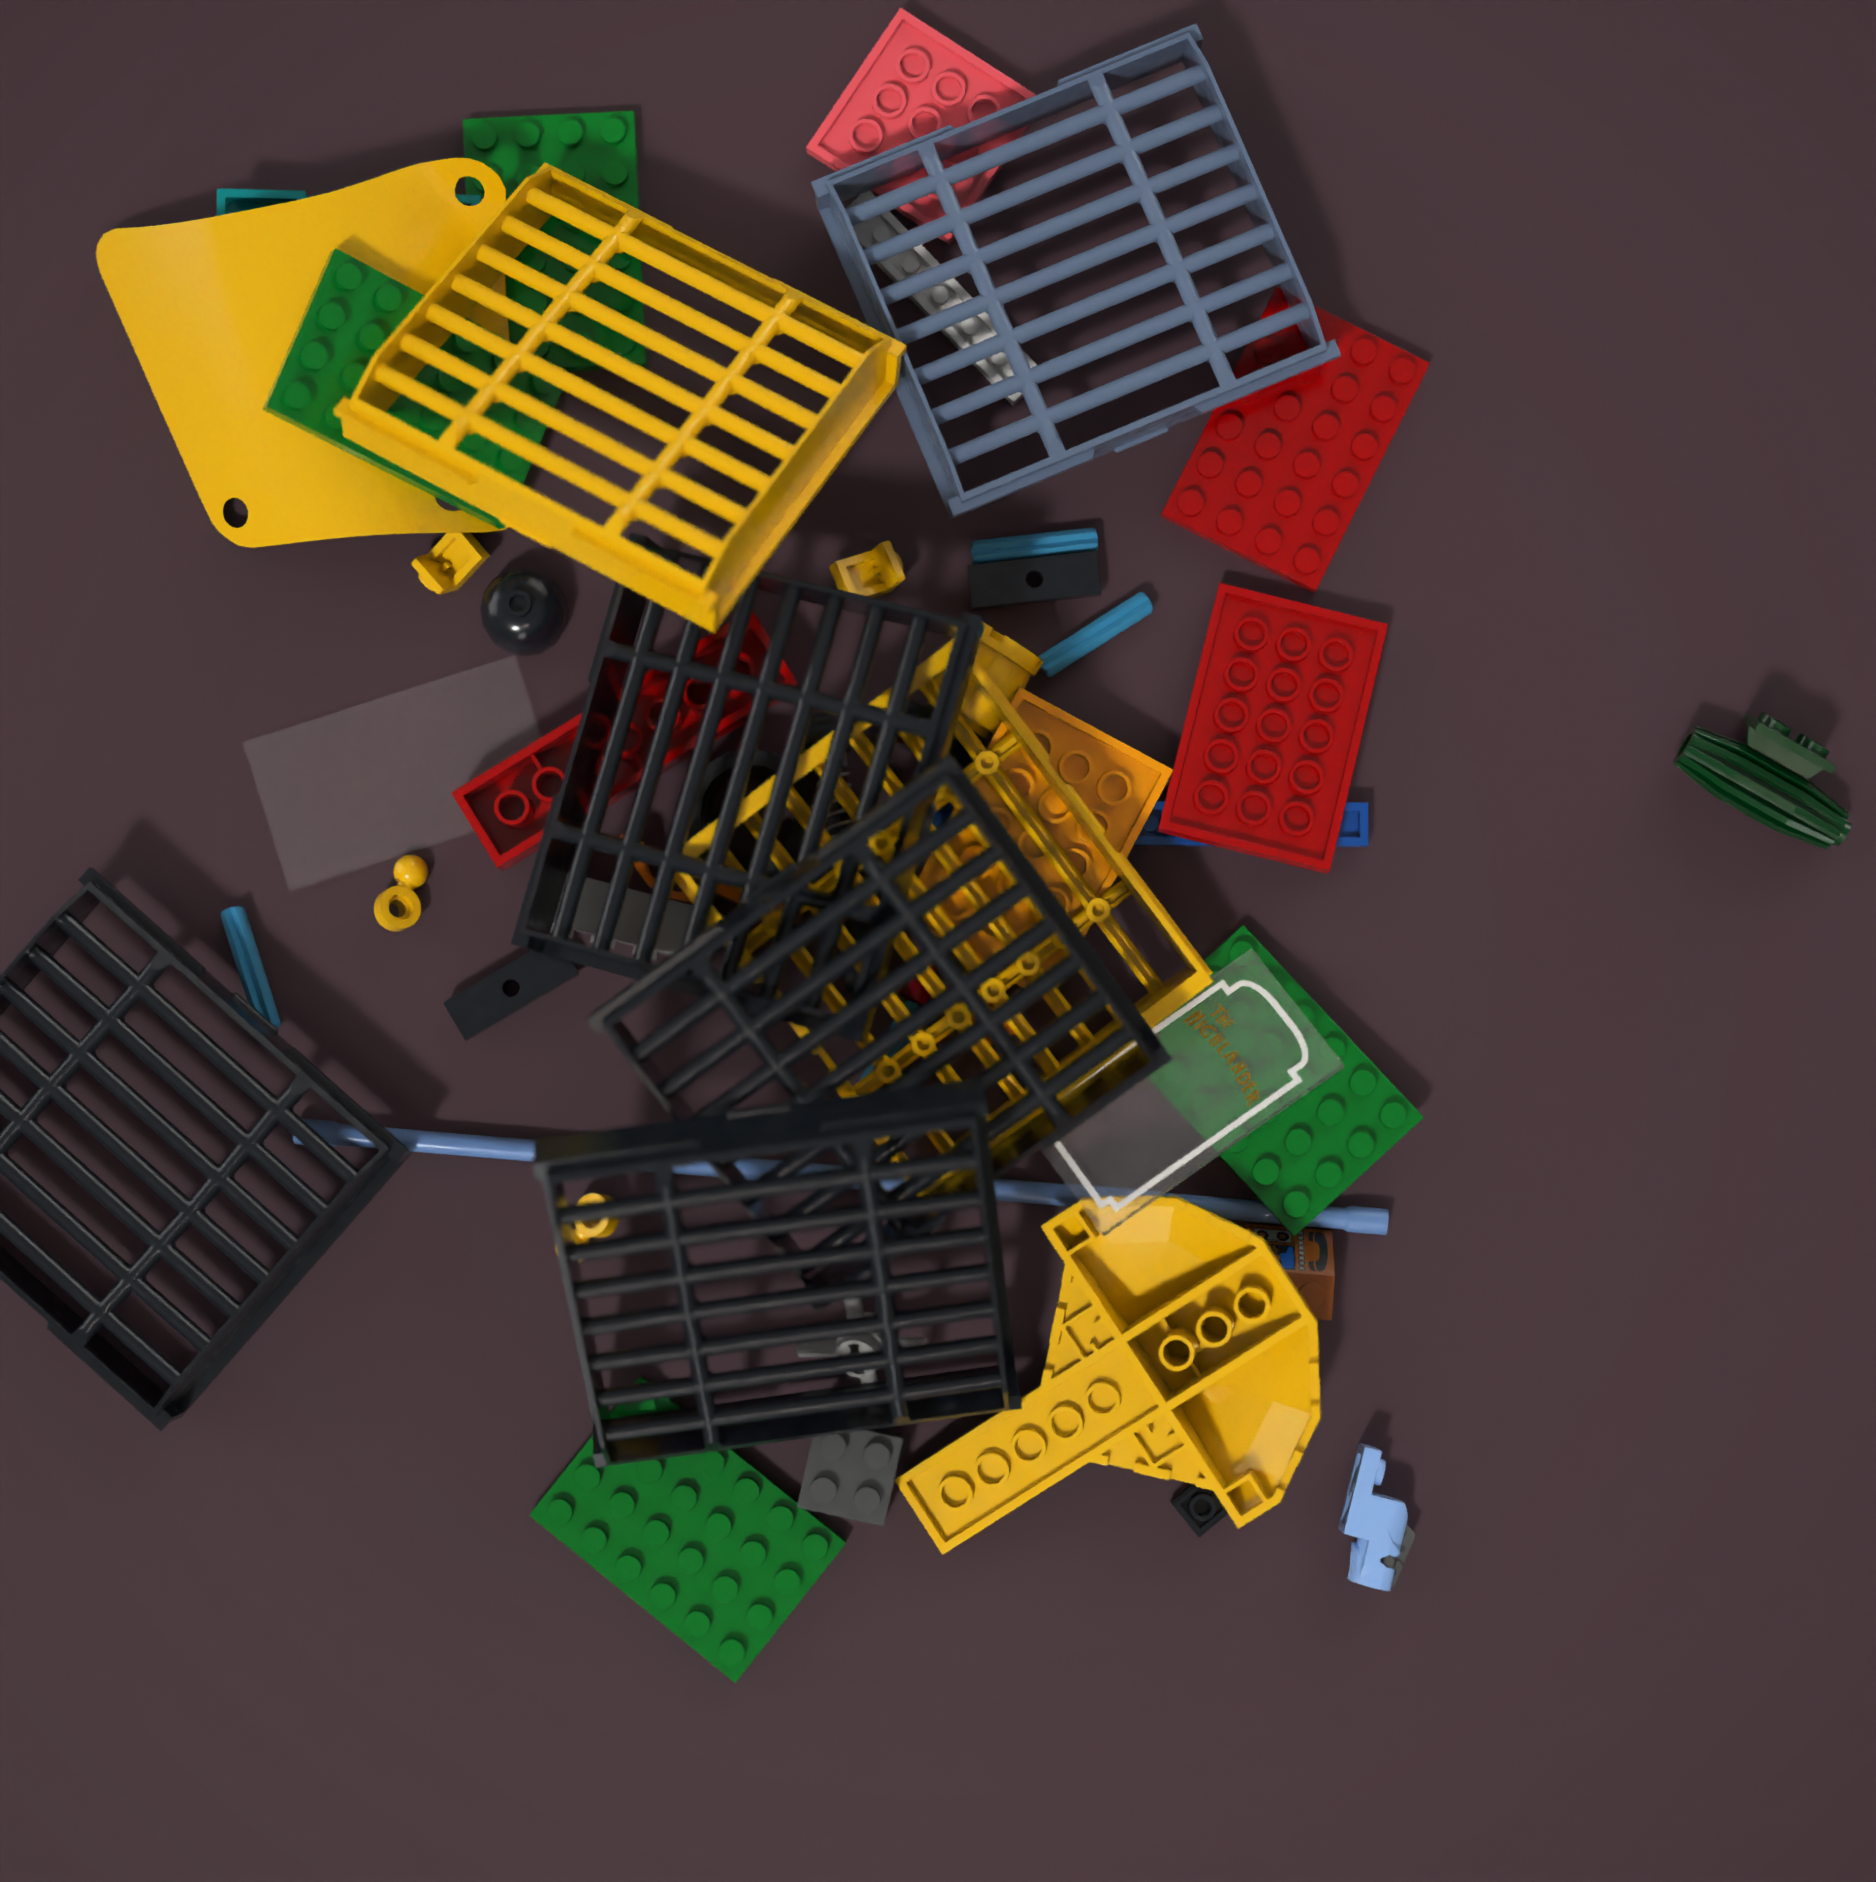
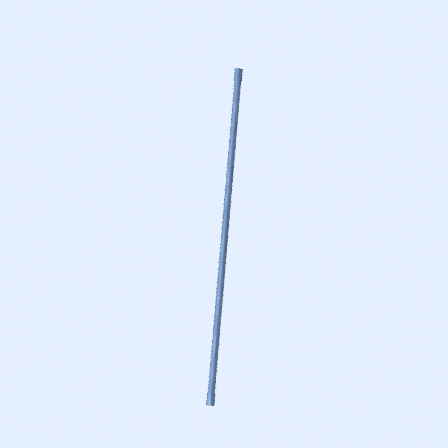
[293,1118,1389,1235]

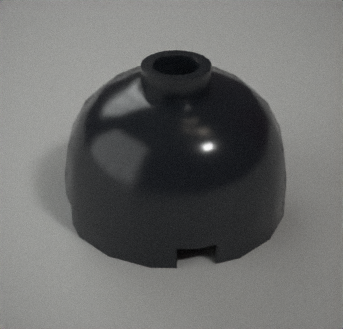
[480,567,569,656]

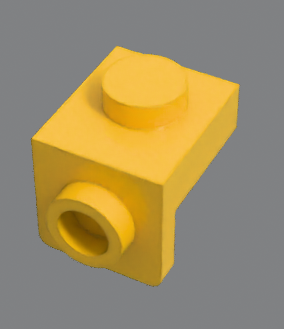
[411,533,490,595]
[829,540,905,598]

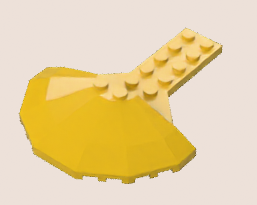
[894,1196,1321,1555]

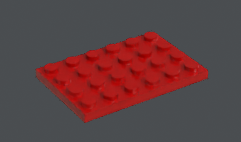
[1160,287,1430,593]
[1157,583,1388,874]

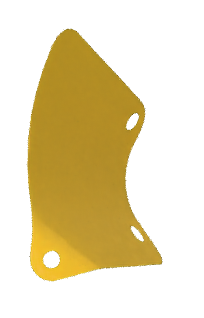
[96,158,510,548]

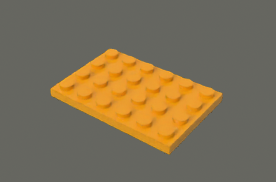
[908,687,1173,998]

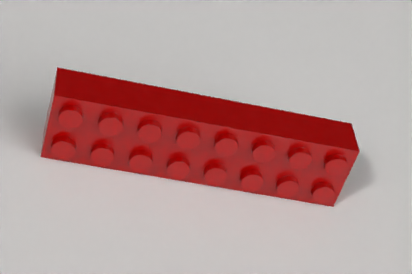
[451,610,799,872]

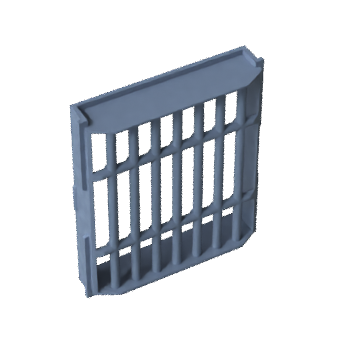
[811,23,1341,519]

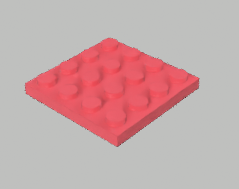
[806,7,1036,245]

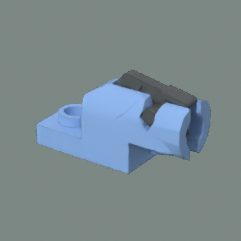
[1338,1443,1416,1591]

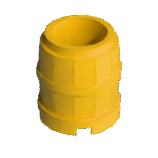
[927,622,1044,739]

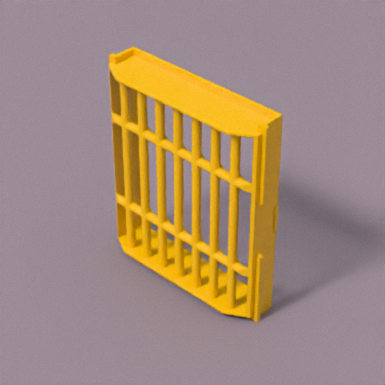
[334,162,907,633]
[675,637,1213,1196]

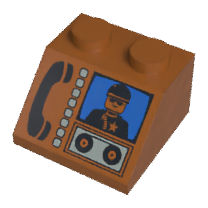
[1244,1223,1335,1320]

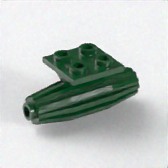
[1673,711,1852,849]

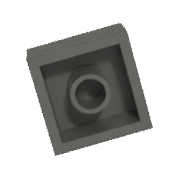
[797,1429,904,1526]

